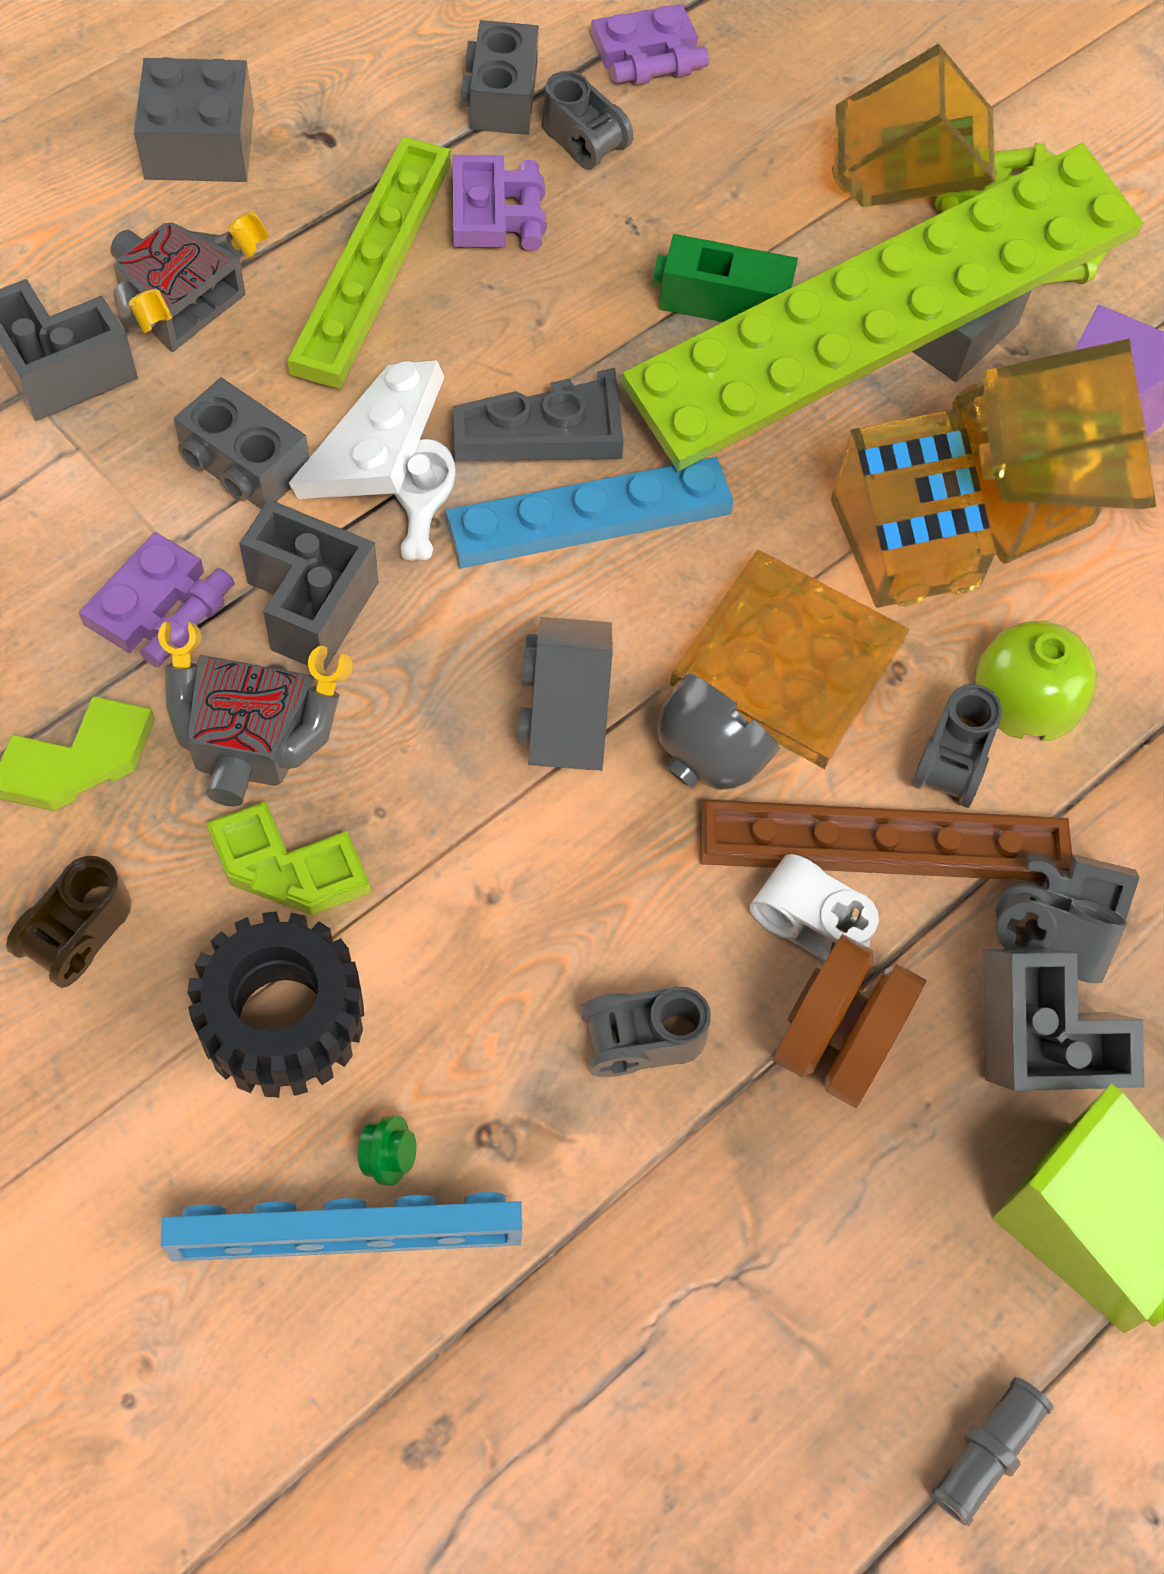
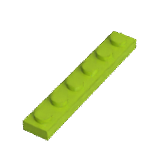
[287,136,451,389]

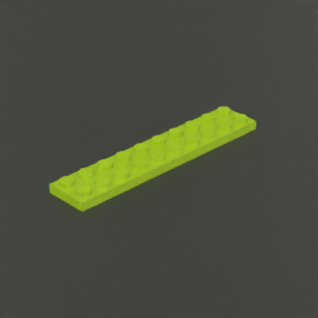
[621,142,1144,471]

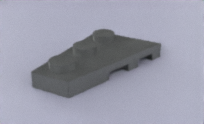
[453,367,623,461]

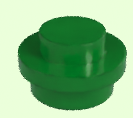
[358,1115,417,1186]

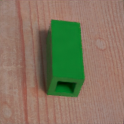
[652,233,798,322]

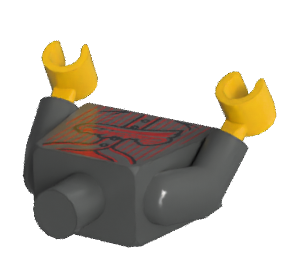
[111,212,270,352]
[158,621,353,807]

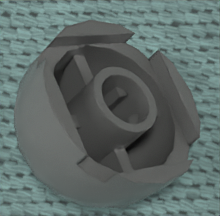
[657,673,781,790]

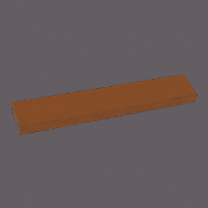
[700,799,1073,881]

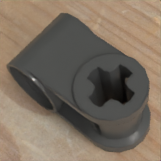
[543,71,633,170]
[911,684,1002,808]
[996,882,1128,983]
[580,986,711,1077]

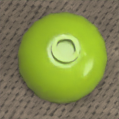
[974,620,1098,741]

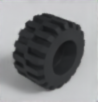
[187,912,365,1098]

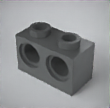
[461,20,539,135]
[174,377,309,509]

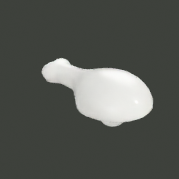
[394,439,456,561]

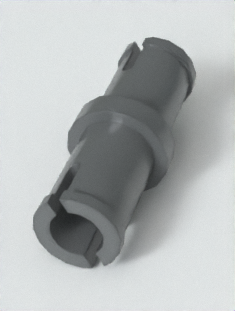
[929,1377,1053,1526]

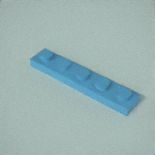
[446,457,734,569]
[161,1192,523,1262]

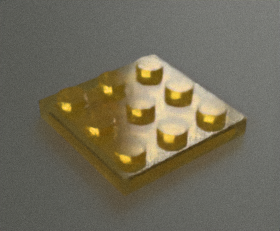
[669,549,909,770]

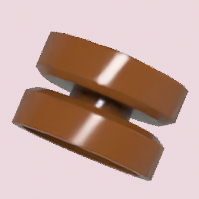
[772,934,927,1108]

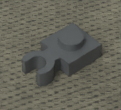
[1025,853,1140,919]

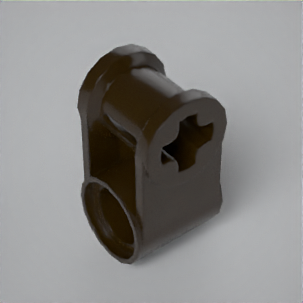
[6,856,132,988]

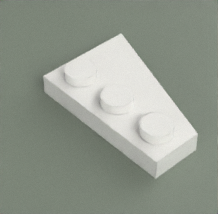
[289,360,445,499]

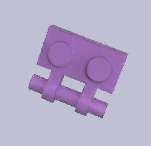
[591,4,709,85]
[453,155,547,251]
[79,532,234,667]

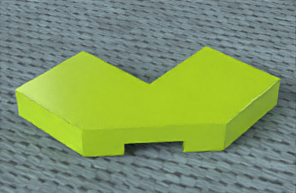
[0,696,155,811]
[206,801,371,915]

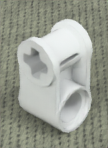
[750,854,879,963]

